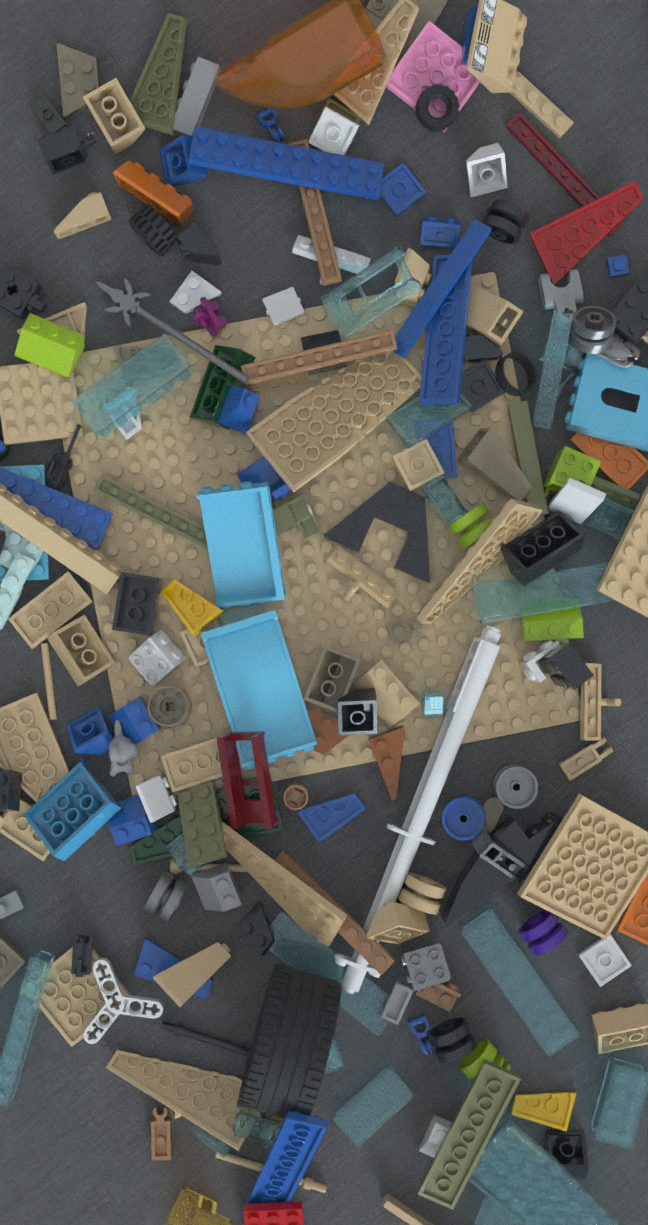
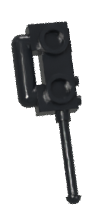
[45,424,82,491]

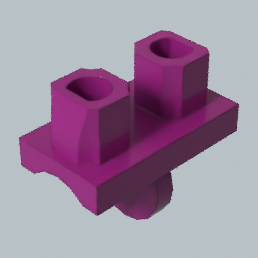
[192,297,227,337]

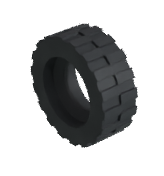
[415,84,460,132]

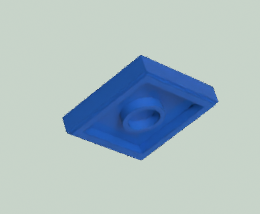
[380,162,427,217]

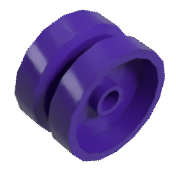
[518,910,569,956]

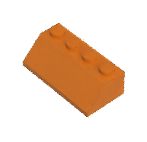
[113,161,194,228]

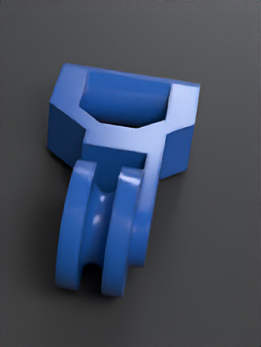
[255,105,285,143]
[408,1014,433,1056]

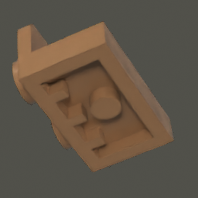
[415,981,461,1012]

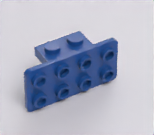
[238,456,291,499]

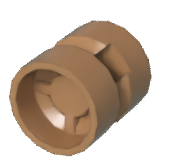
[283,782,309,810]

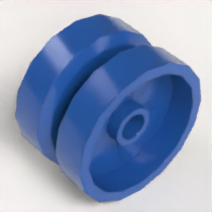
[442,795,486,841]

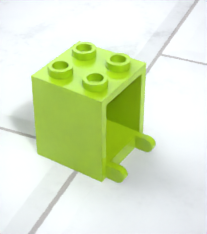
[543,446,601,497]

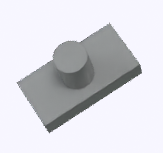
[0,889,26,919]

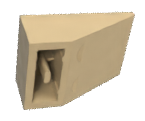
[466,285,524,348]

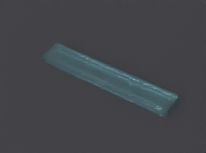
[532,311,573,430]

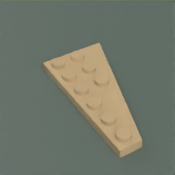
[328,0,419,125]

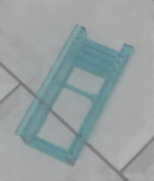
[321,246,422,337]

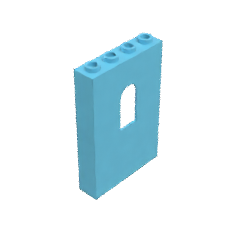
[564,353,648,452]

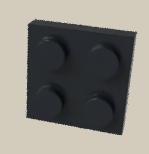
[460,359,505,413]

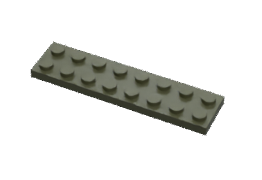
[417,1059,521,1210]

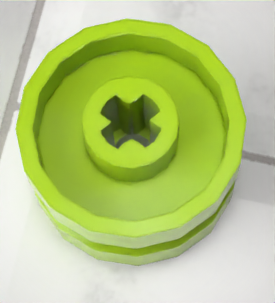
[448,503,493,549]

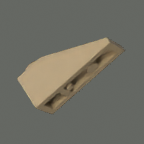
[54,192,112,239]

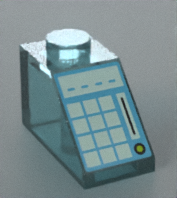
[421,690,444,719]

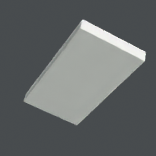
[547,478,606,524]

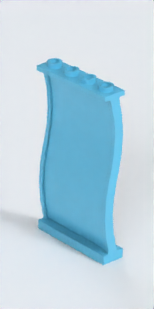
[200,610,317,770]

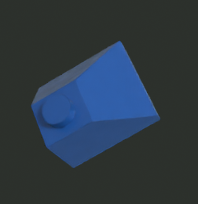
[218,386,261,435]
[66,707,115,755]

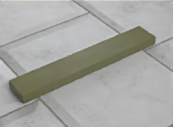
[507,401,549,516]

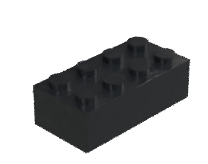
[538,642,594,690]

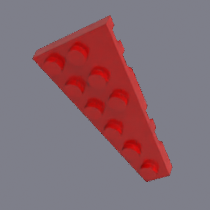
[529,181,644,285]

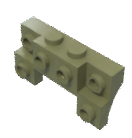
[272,494,322,539]

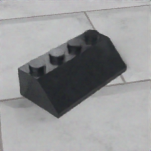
[500,511,585,586]

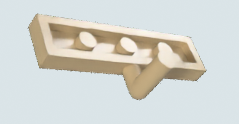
[327,545,399,608]
[580,663,621,740]

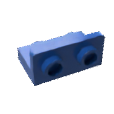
[420,215,461,248]

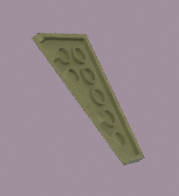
[130,13,187,135]

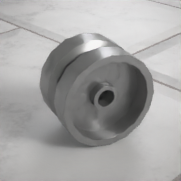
[570,306,617,354]
[492,764,538,809]
[143,871,188,921]

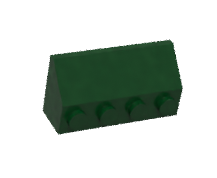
[190,345,256,430]

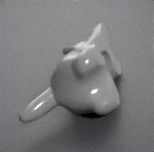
[108,720,137,776]

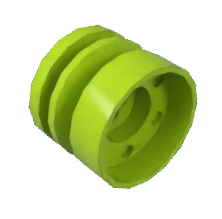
[459,1039,511,1082]

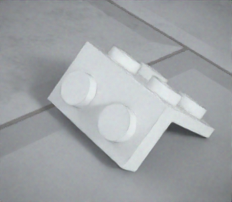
[129,629,186,686]
[520,640,560,683]

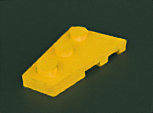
[160,579,224,636]
[510,1092,576,1132]

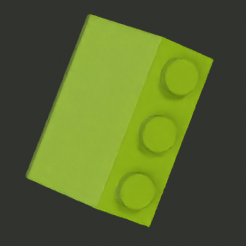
[15,313,85,378]
[520,599,584,641]

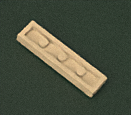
[509,71,574,139]

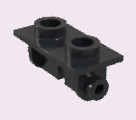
[71,935,93,977]

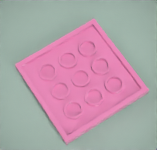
[386,21,480,132]

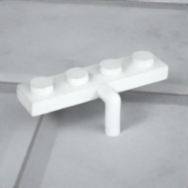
[292,235,371,285]

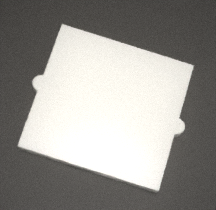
[262,287,305,326]

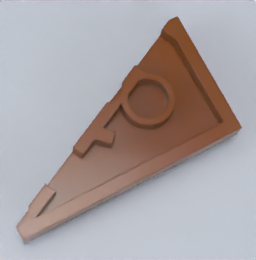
[368,725,405,801]

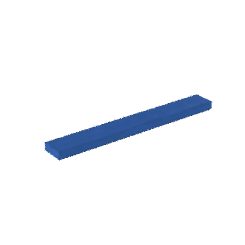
[391,220,492,359]

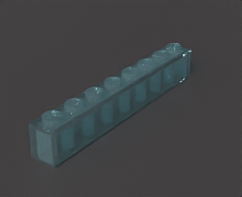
[0,949,55,1107]

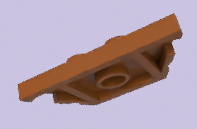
[304,702,349,755]

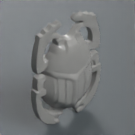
[595,333,640,369]

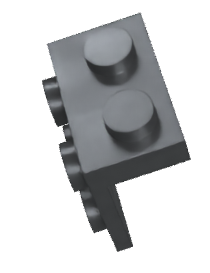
[400,943,451,991]

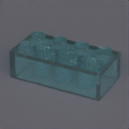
[590,1057,648,1150]

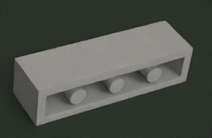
[173,57,221,137]

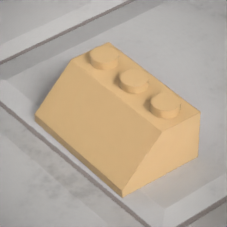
[83,78,145,155]
[47,615,115,687]
[352,659,420,728]
[366,901,430,944]
[592,1003,648,1054]

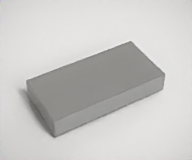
[380,980,414,1025]

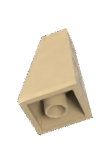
[153,942,231,1007]

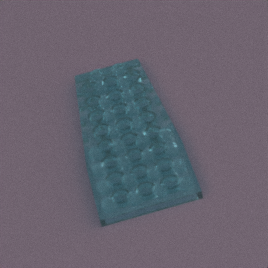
[469,1120,621,1225]

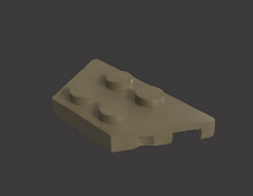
[57,44,100,119]

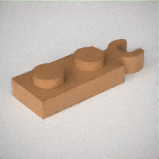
[151,1105,172,1160]

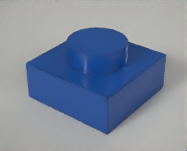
[606,254,629,278]

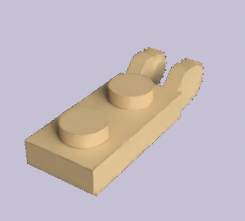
[559,737,613,781]

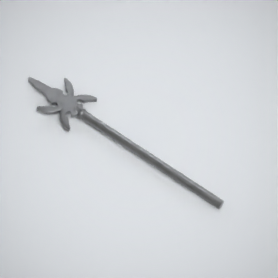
[96,278,249,384]

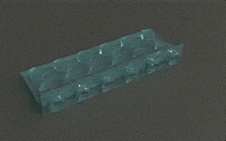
[71,333,193,439]

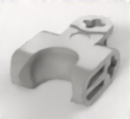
[538,269,583,329]

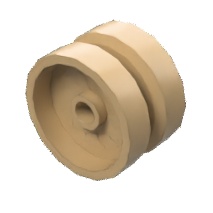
[398,872,447,915]

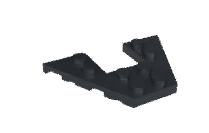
[324,482,430,583]

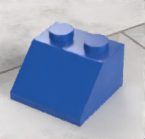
[159,135,208,186]
[109,696,162,745]
[109,794,158,846]

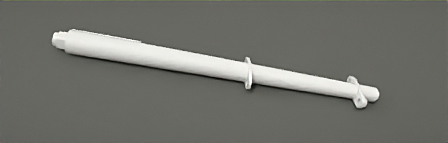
[334,625,501,994]

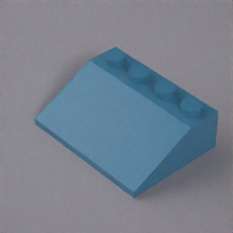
[23,762,121,861]

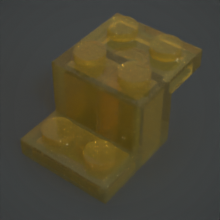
[165,1186,233,1225]

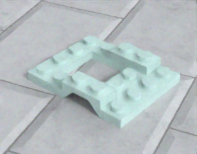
[0,521,44,630]

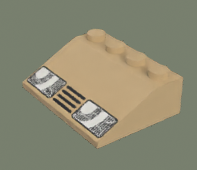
[466,0,527,93]

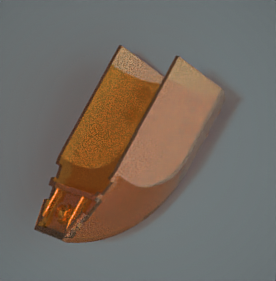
[213,0,386,109]

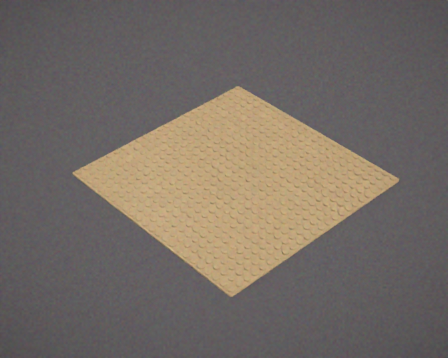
[62,272,581,800]

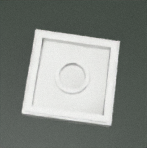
[308,106,360,155]
[578,934,632,987]

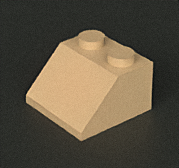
[395,248,432,307]

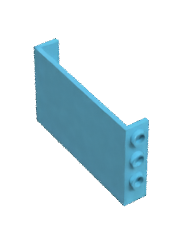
[196,481,286,609]

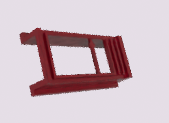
[216,731,278,829]

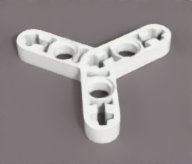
[83,958,164,1044]

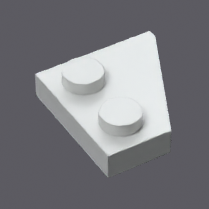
[169,271,222,314]

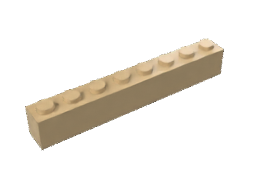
[0,483,124,594]

